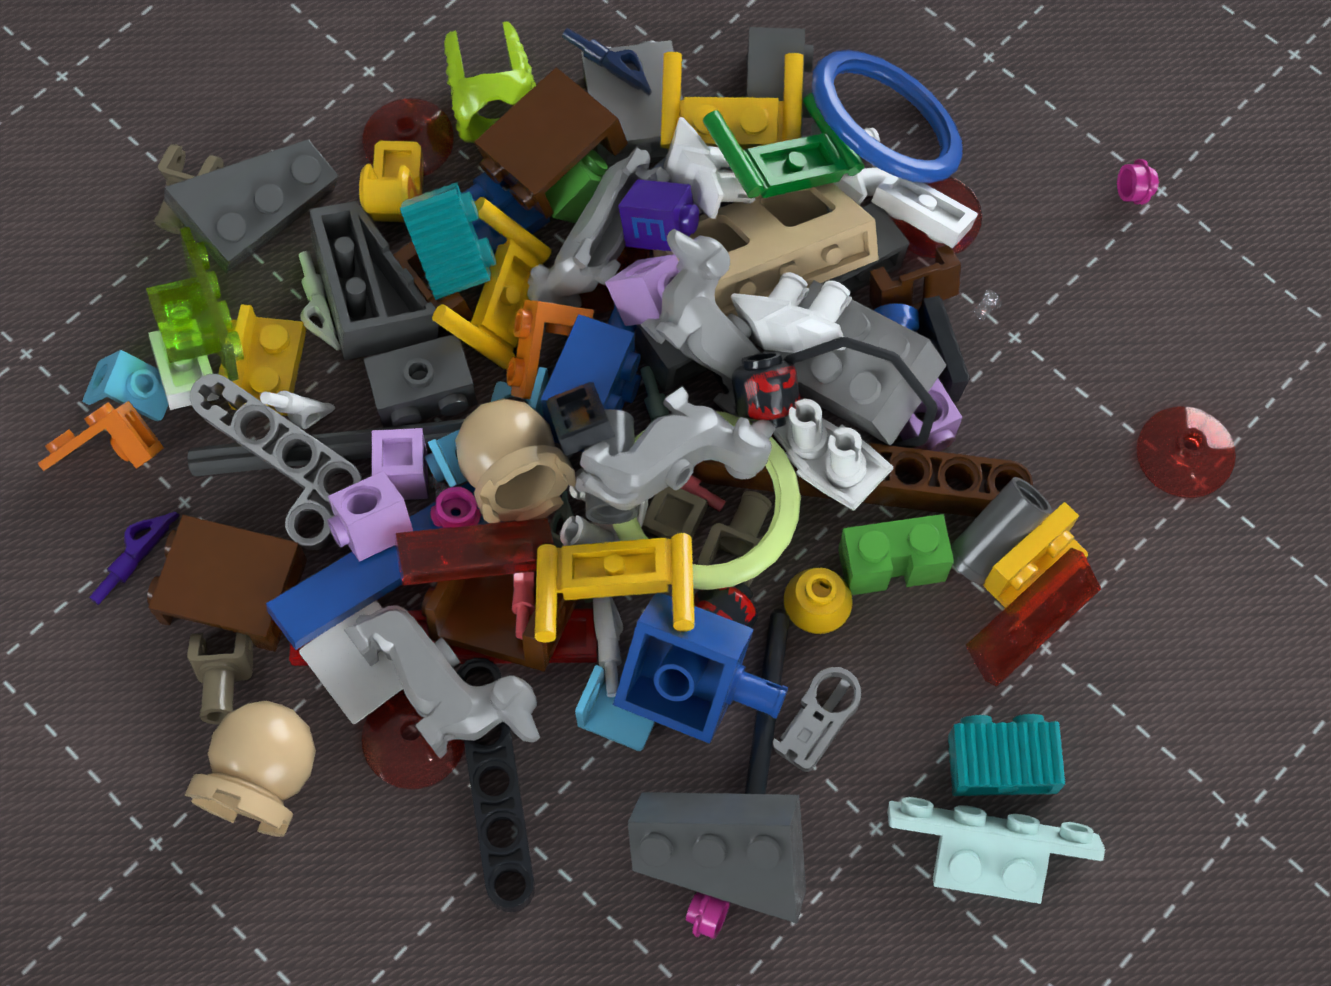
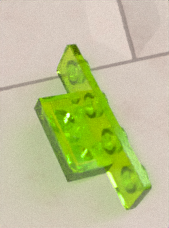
[146,227,244,381]

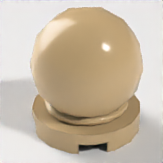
[455,398,576,528]
[185,701,316,837]

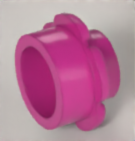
[1117,159,1159,205]
[431,487,481,536]
[686,892,730,939]

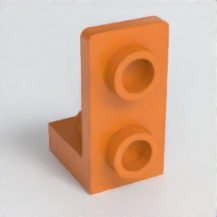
[507,299,594,400]
[37,400,164,471]

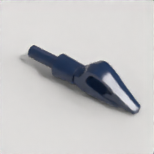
[562,28,652,96]

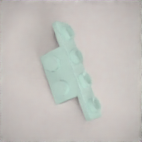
[887,797,1105,904]

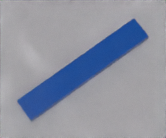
[266,482,504,650]

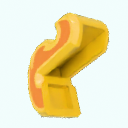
[359,141,423,222]

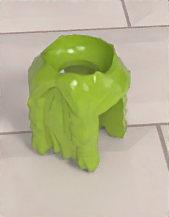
[444,21,536,143]

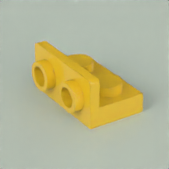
[218,304,307,416]
[983,502,1088,619]

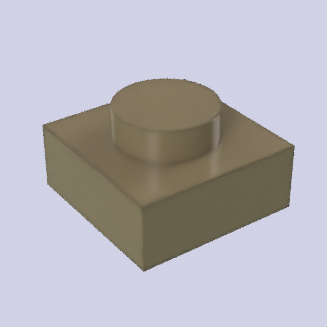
[642,487,708,539]

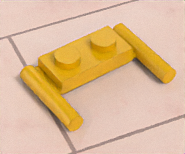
[660,52,804,149]
[432,197,551,369]
[535,533,695,643]

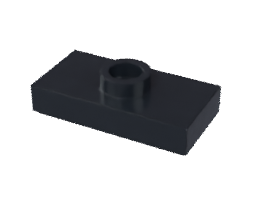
[917,296,970,403]
[546,382,615,456]

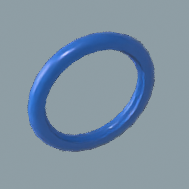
[812,50,963,184]

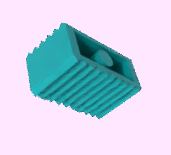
[400,183,496,300]
[948,714,1065,796]

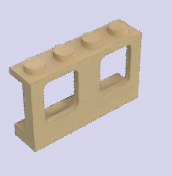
[653,183,879,316]

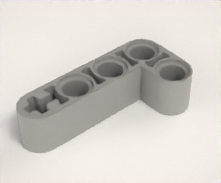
[190,374,363,550]

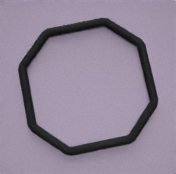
[783,337,937,448]

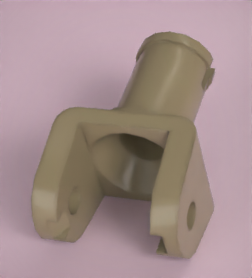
[154,144,224,234]
[697,491,772,587]
[187,632,253,724]

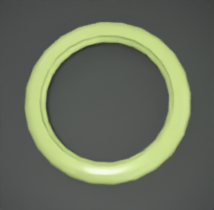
[612,411,801,590]

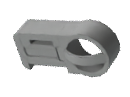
[773,667,861,772]

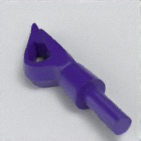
[89,512,180,605]

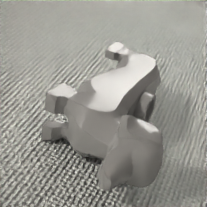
[527,147,671,324]
[641,229,760,423]
[575,387,775,510]
[344,605,540,759]

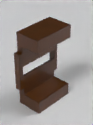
[393,241,473,334]
[870,245,961,311]

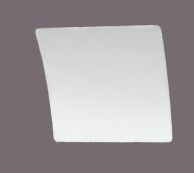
[299,600,403,724]

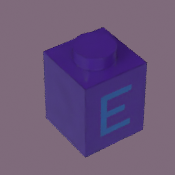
[618,179,699,251]

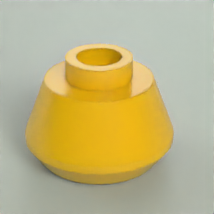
[784,568,853,634]

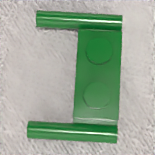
[703,93,865,198]

